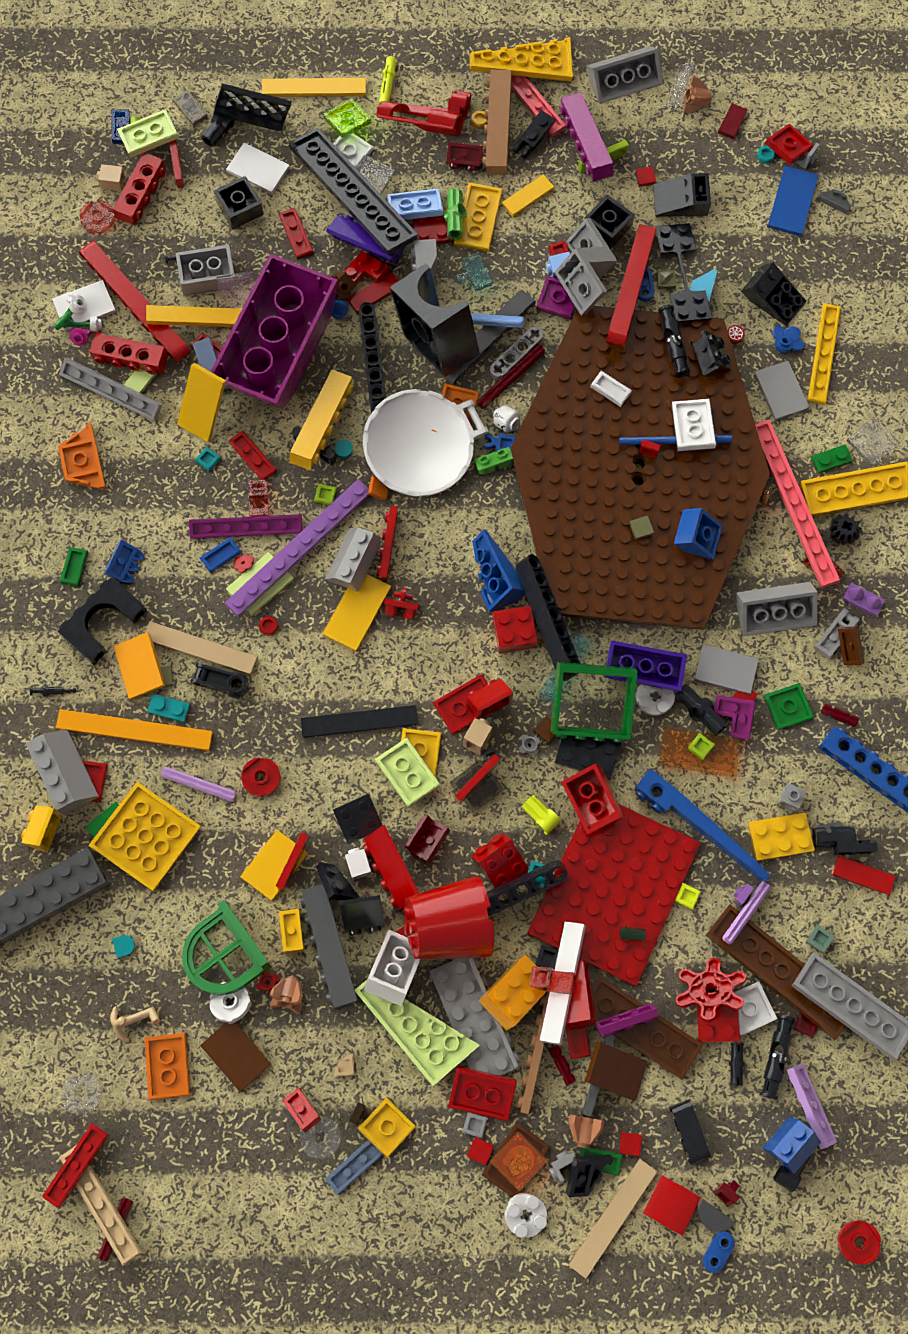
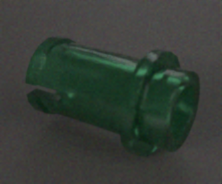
[619,925,646,942]

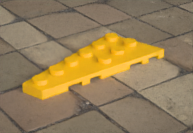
[470,37,573,82]

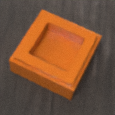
[368,476,389,500]

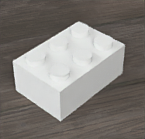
[363,930,420,1006]

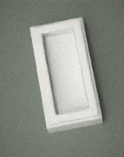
[590,371,632,407]

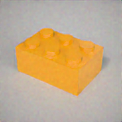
[478,954,552,1031]

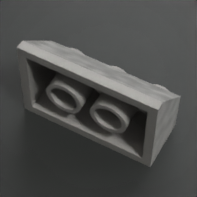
[325,528,381,592]

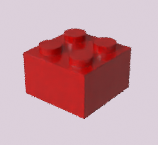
[492,606,537,654]

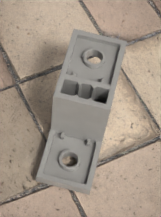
[554,218,617,315]

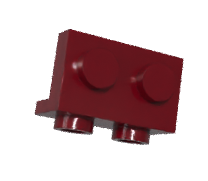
[445,142,483,171]
[405,814,451,864]

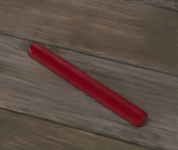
[477,345,545,409]

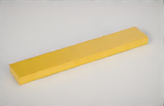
[262,78,366,97]
[807,303,841,405]
[146,305,242,327]

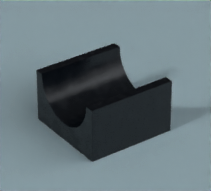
[390,263,480,377]

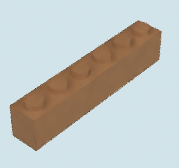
[483,70,512,175]

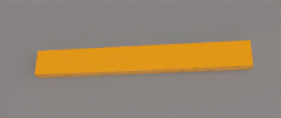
[56,709,213,751]

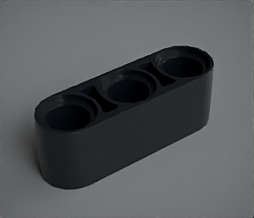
[669,1099,711,1165]

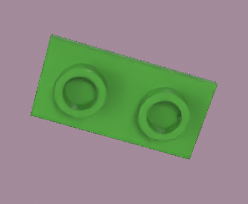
[474,447,513,475]

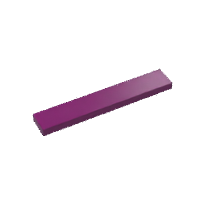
[189,514,303,539]

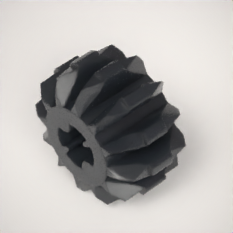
[829,513,862,545]

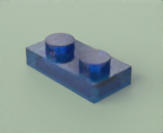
[111,109,130,144]

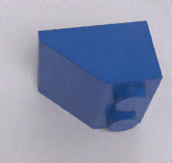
[674,508,723,559]
[763,1117,821,1174]

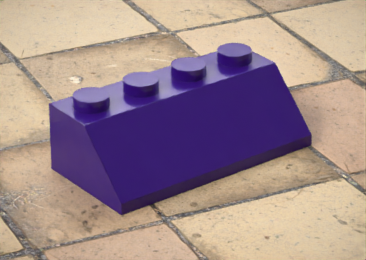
[326,214,405,265]
[604,640,687,692]

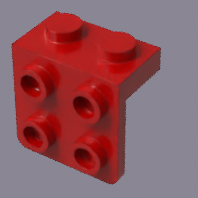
[471,833,529,888]

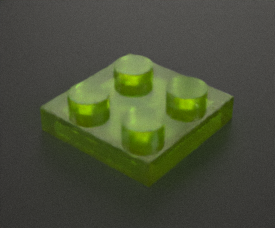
[323,98,371,139]

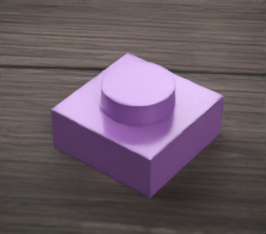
[733,884,754,907]

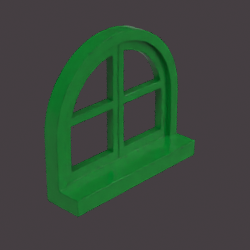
[182,900,272,995]

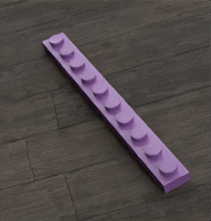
[225,479,369,618]

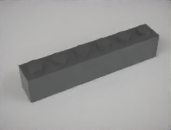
[299,884,358,1009]

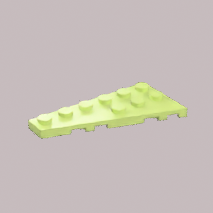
[355,980,480,1086]

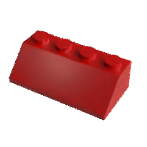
[363,825,419,912]

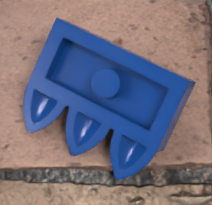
[103,540,145,583]

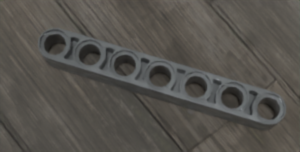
[439,290,536,386]

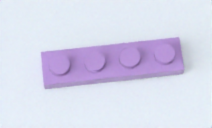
[787,1063,837,1150]

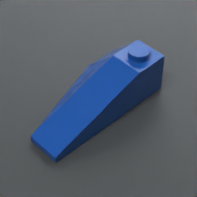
[472,529,525,612]

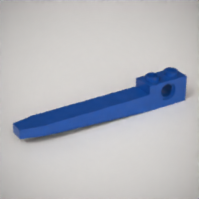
[634,768,770,882]

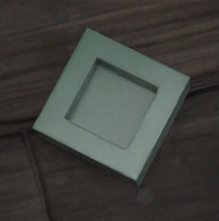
[806,925,834,953]

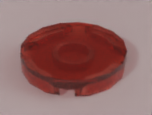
[79,200,115,233]

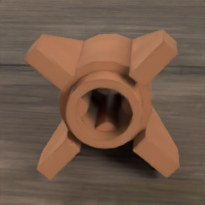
[681,77,712,114]
[270,976,303,1014]
[569,1114,604,1148]

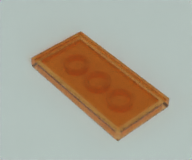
[658,727,740,778]

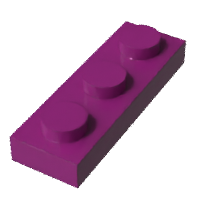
[595,1003,659,1036]

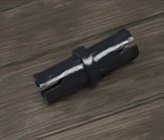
[729,1043,745,1086]

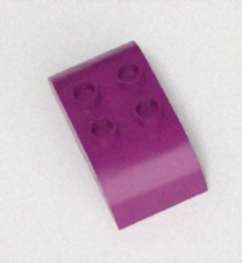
[210,254,338,408]

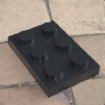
[555,726,621,780]

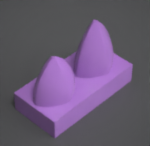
[842,583,885,617]

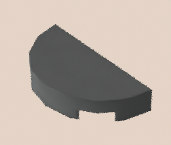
[817,189,851,215]
[697,1198,736,1232]

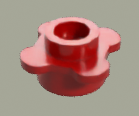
[256,971,279,993]

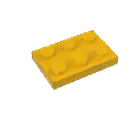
[748,812,815,861]

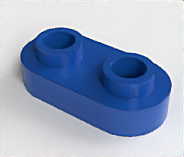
[638,267,655,302]
[702,1231,735,1273]

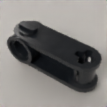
[190,663,249,699]

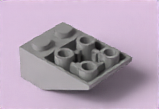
[411,239,437,280]

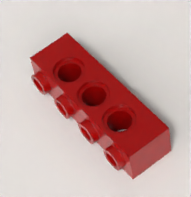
[113,152,166,225]
[89,333,169,375]

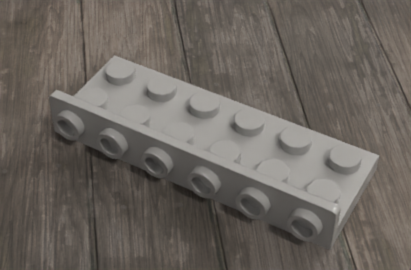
[429,958,520,1076]

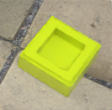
[674,883,701,910]

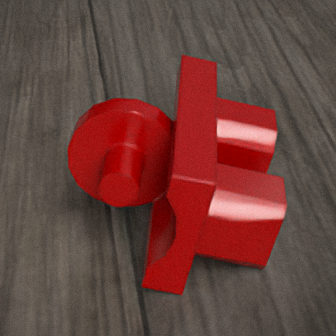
[384,587,420,620]

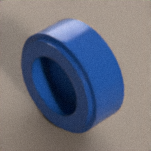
[331,299,349,319]

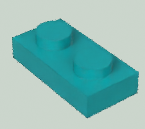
[147,694,190,723]

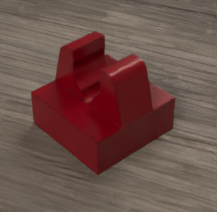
[712,1180,740,1207]

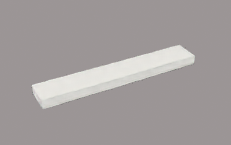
[540,922,586,1045]

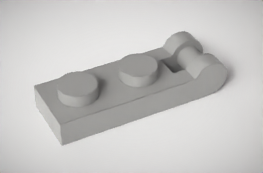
[814,608,859,659]

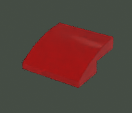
[643,1175,701,1236]

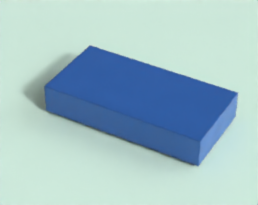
[200,537,242,574]

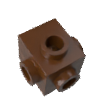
[330,272,357,301]

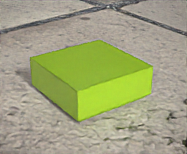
[314,484,337,505]
[687,733,715,761]

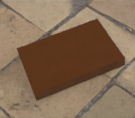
[200,1022,271,1092]
[584,1041,647,1101]
[481,1122,551,1197]

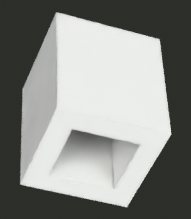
[345,848,371,880]

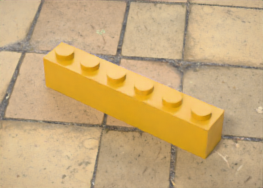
[290,370,354,470]

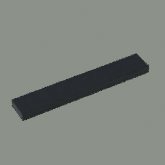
[301,705,418,738]

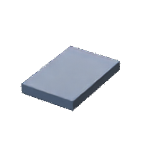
[387,189,443,220]

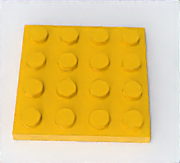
[88,782,201,892]

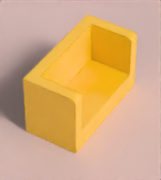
[279,909,305,954]

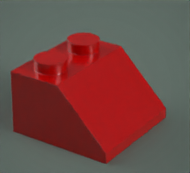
[467,679,513,720]

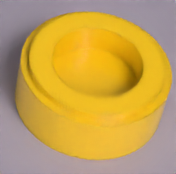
[471,111,488,128]

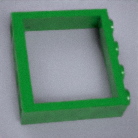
[550,662,638,742]

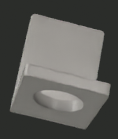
[795,143,820,169]

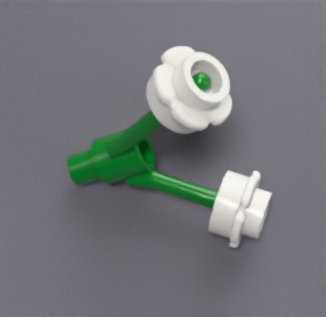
[53,292,102,333]

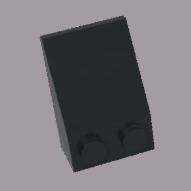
[339,895,385,936]

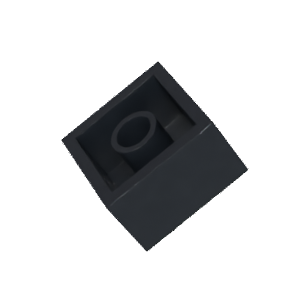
[214,176,264,230]
[584,195,635,249]

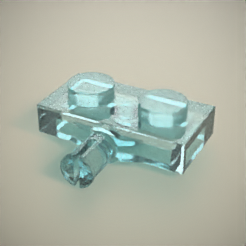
[456,253,492,291]

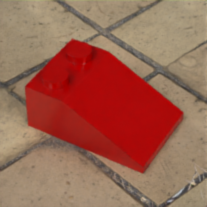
[561,764,623,835]

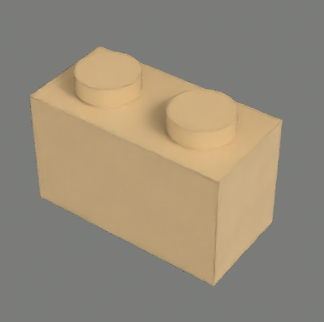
[463,718,492,756]

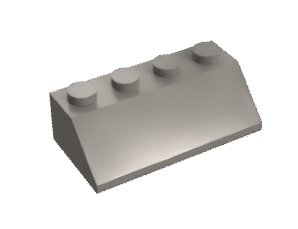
[587,46,663,103]
[737,582,817,636]
[26,730,99,815]

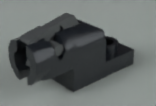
[812,821,878,856]

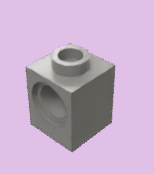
[777,783,806,813]

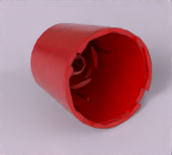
[404,876,494,959]

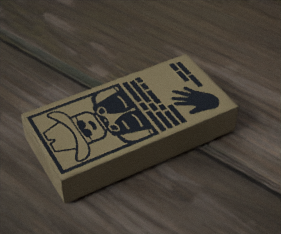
[173,90,208,126]

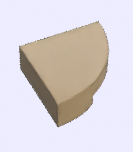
[334,1054,355,1077]

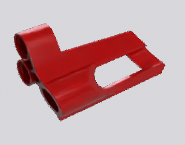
[376,90,471,136]

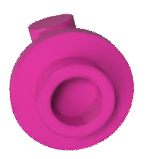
[70,328,91,345]

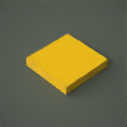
[358,1097,416,1158]

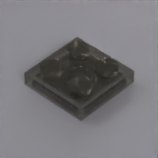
[449,759,504,814]

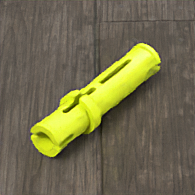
[378,56,397,104]

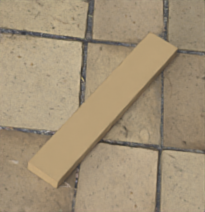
[145,621,257,675]
[59,1146,142,1266]
[568,1159,657,1278]

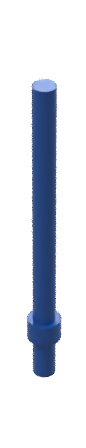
[619,434,732,445]

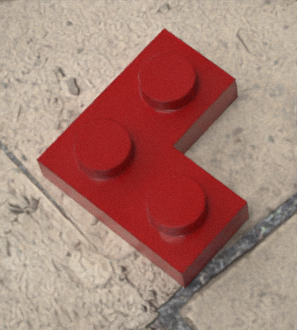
[343,251,390,285]

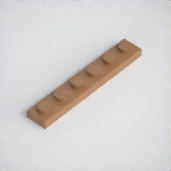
[517,990,550,1115]

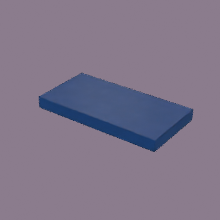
[767,166,818,237]

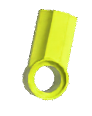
[521,795,561,835]

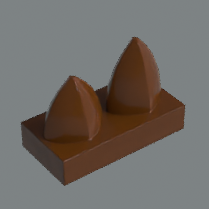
[838,626,865,665]

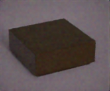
[349,1103,366,1125]

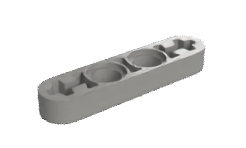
[490,326,543,380]

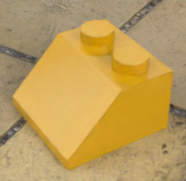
[21,805,62,853]

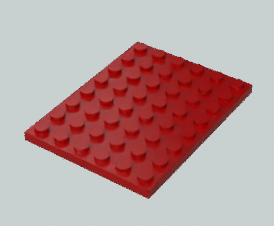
[527,804,701,987]

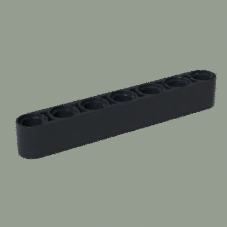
[359,302,386,414]
[515,554,581,681]

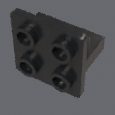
[692,330,732,377]

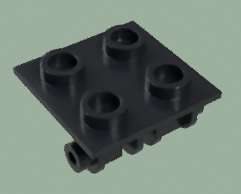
[333,793,383,844]

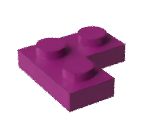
[714,695,756,740]

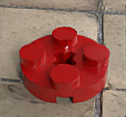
[241,758,281,797]
[837,1220,881,1264]

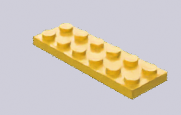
[799,461,908,517]

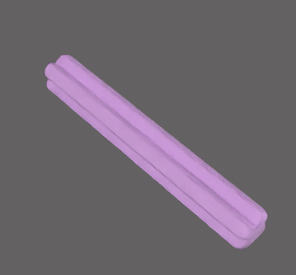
[161,767,236,802]
[723,881,771,944]

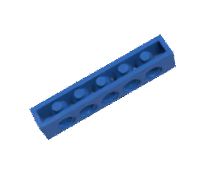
[818,726,908,813]

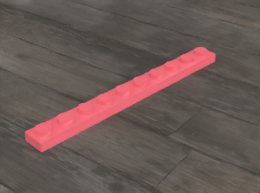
[755,420,840,588]

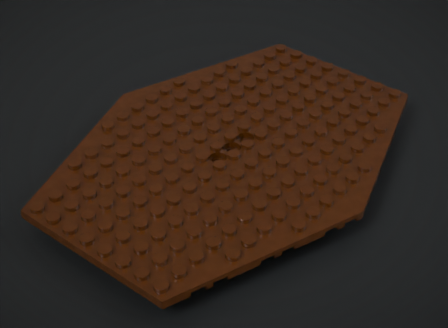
[511,306,770,630]

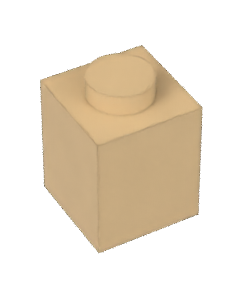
[97,164,125,191]

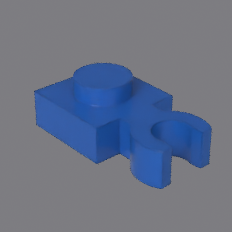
[483,434,516,452]

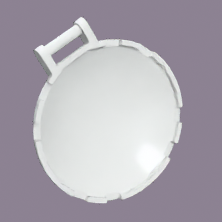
[363,389,489,496]

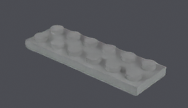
[792,953,908,1061]

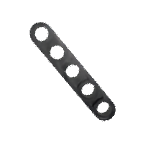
[487,860,568,916]

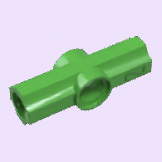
[443,188,467,240]

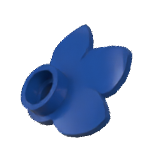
[772,325,806,353]

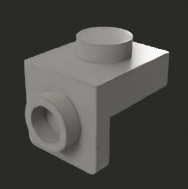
[549,1150,576,1183]

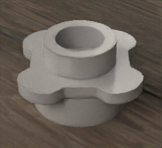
[519,735,540,756]

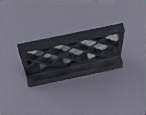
[213,83,292,131]

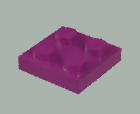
[536,276,575,319]

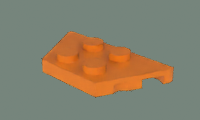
[58,422,106,490]

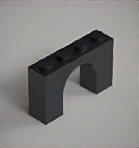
[57,577,147,665]

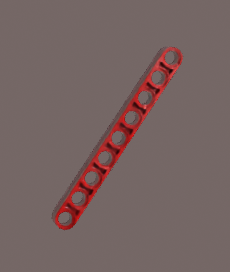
[606,224,657,347]
[78,241,191,364]

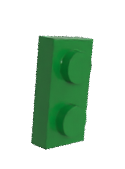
[811,444,853,474]

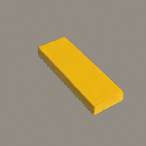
[502,174,554,217]

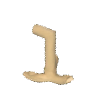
[110,1006,160,1043]

